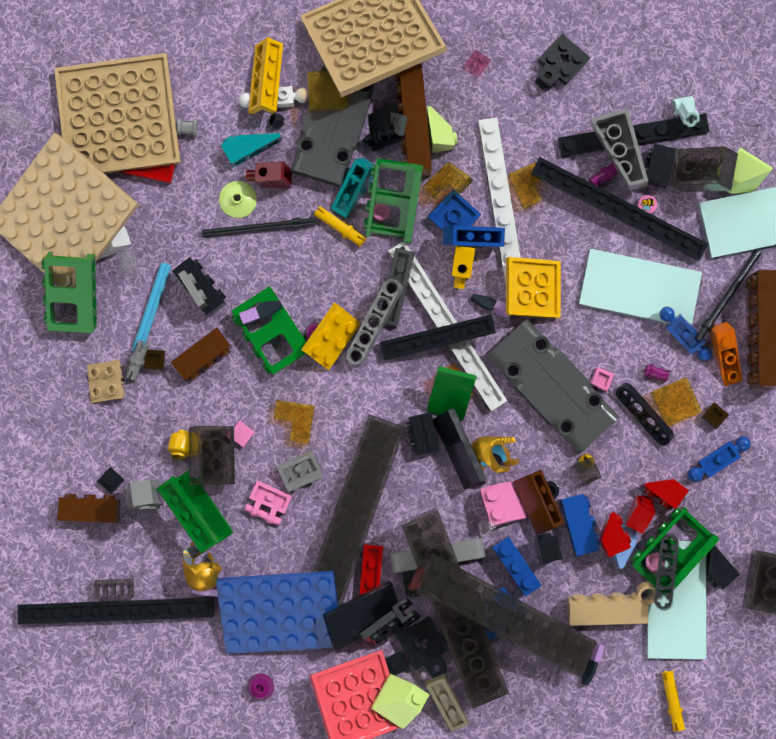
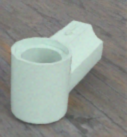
[672,96,700,127]

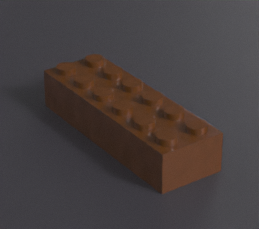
[395,63,432,178]
[746,270,776,389]

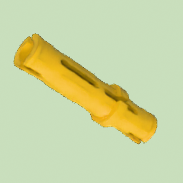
[314,206,367,248]
[661,670,686,731]

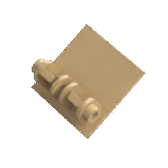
[87,360,125,403]

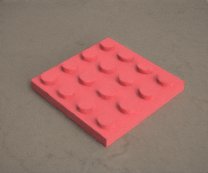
[309,650,400,739]

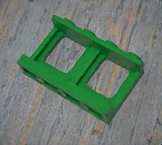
[363,158,423,243]
[42,251,97,333]
[231,286,307,376]
[156,469,234,554]
[630,507,720,597]

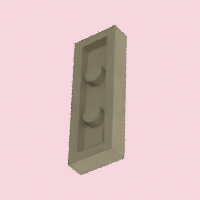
[426,674,469,732]

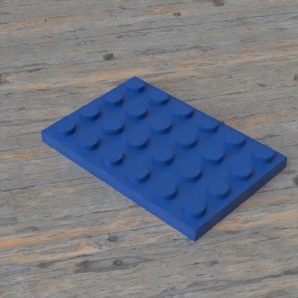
[216,571,338,654]

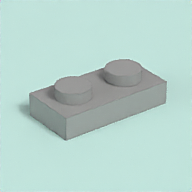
[178,270,207,309]

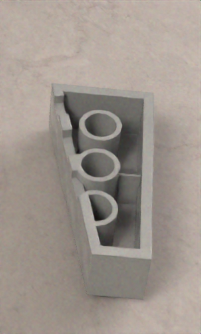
[590,108,648,191]
[124,479,165,510]

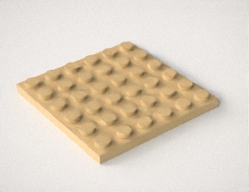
[300,0,447,97]
[54,53,181,174]
[0,132,140,288]

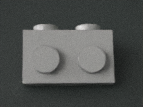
[277,450,323,492]

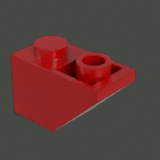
[642,479,689,510]
[626,494,655,534]
[599,511,632,557]

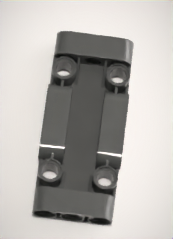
[290,65,375,187]
[487,319,619,454]

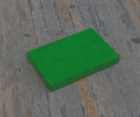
[426,366,476,421]

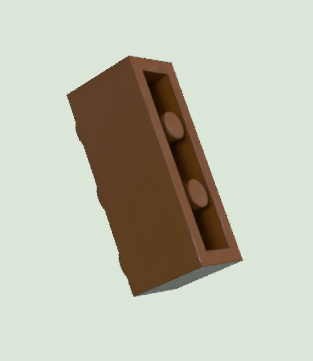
[171,327,232,382]
[513,470,565,535]
[57,494,120,523]

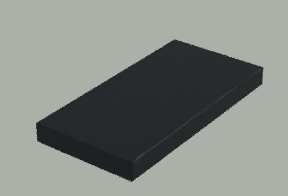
[433,408,486,489]
[323,581,398,651]

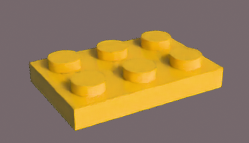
[301,303,361,370]

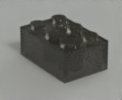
[671,146,738,192]
[189,426,235,486]
[742,550,776,614]

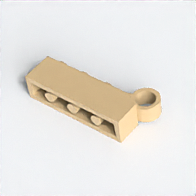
[567,582,655,626]

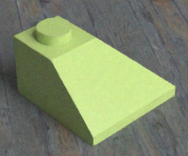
[427,106,458,153]
[715,148,773,194]
[371,674,429,729]

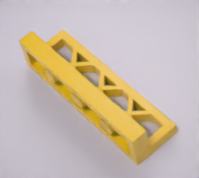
[248,37,283,114]

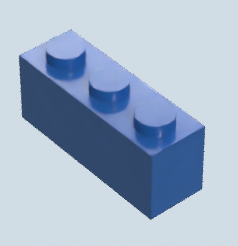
[443,225,505,247]
[560,494,601,556]
[491,536,542,596]

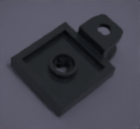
[535,34,591,92]
[360,598,421,647]
[396,616,449,678]

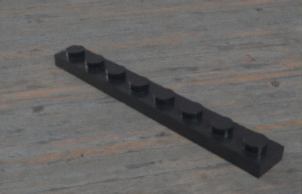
[558,113,710,157]

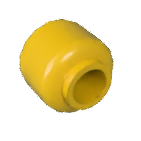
[167,430,194,460]

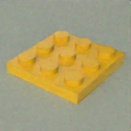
[506,257,561,319]

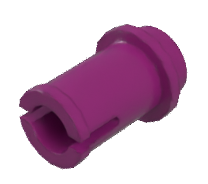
[644,364,670,382]

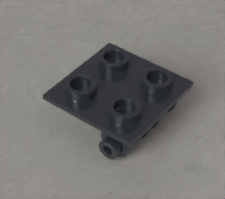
[363,104,402,151]

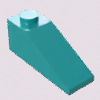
[220,133,282,168]
[331,158,375,218]

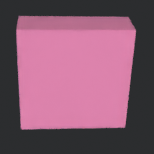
[590,367,615,392]
[228,421,255,448]

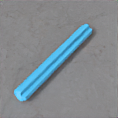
[132,263,171,352]

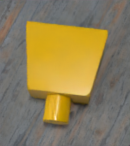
[451,245,475,289]

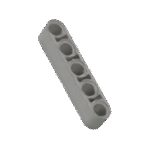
[346,279,403,365]
[389,538,486,573]

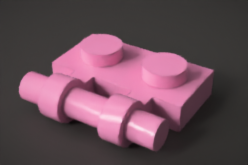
[244,480,292,526]

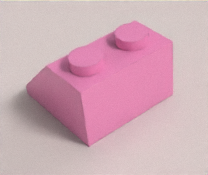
[480,481,528,529]

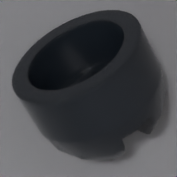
[269,113,284,129]

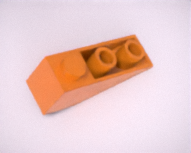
[709,322,742,386]

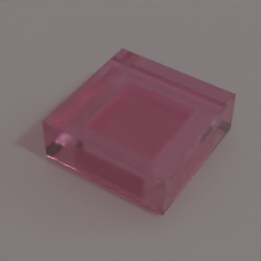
[465,50,491,76]

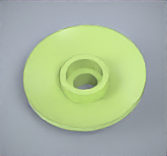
[219,181,257,218]

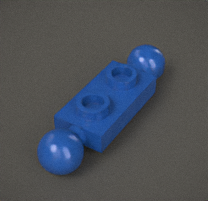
[659,306,713,361]
[687,436,751,483]

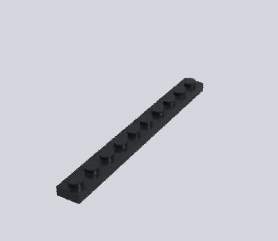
[530,157,708,261]
[18,597,214,624]

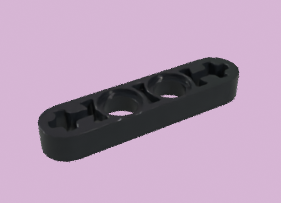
[616,383,674,446]
[654,534,679,611]

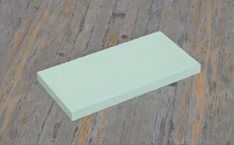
[698,187,776,258]
[578,249,702,325]
[647,541,706,659]

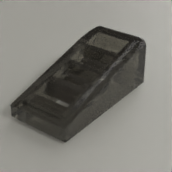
[94,578,134,600]

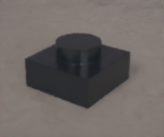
[97,467,125,494]
[385,650,409,676]

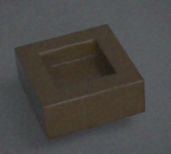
[144,349,166,370]
[701,402,729,430]

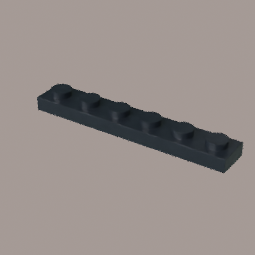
[380,314,496,361]

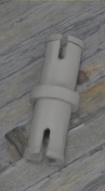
[125,340,150,380]

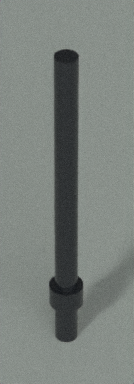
[202,217,316,237]
[694,250,761,343]

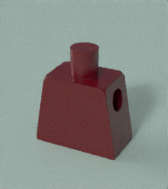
[246,161,292,188]

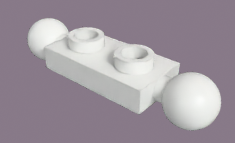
[239,86,310,108]

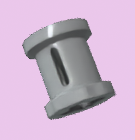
[177,118,198,136]

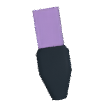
[471,294,510,318]
[239,301,282,325]
[582,641,604,686]

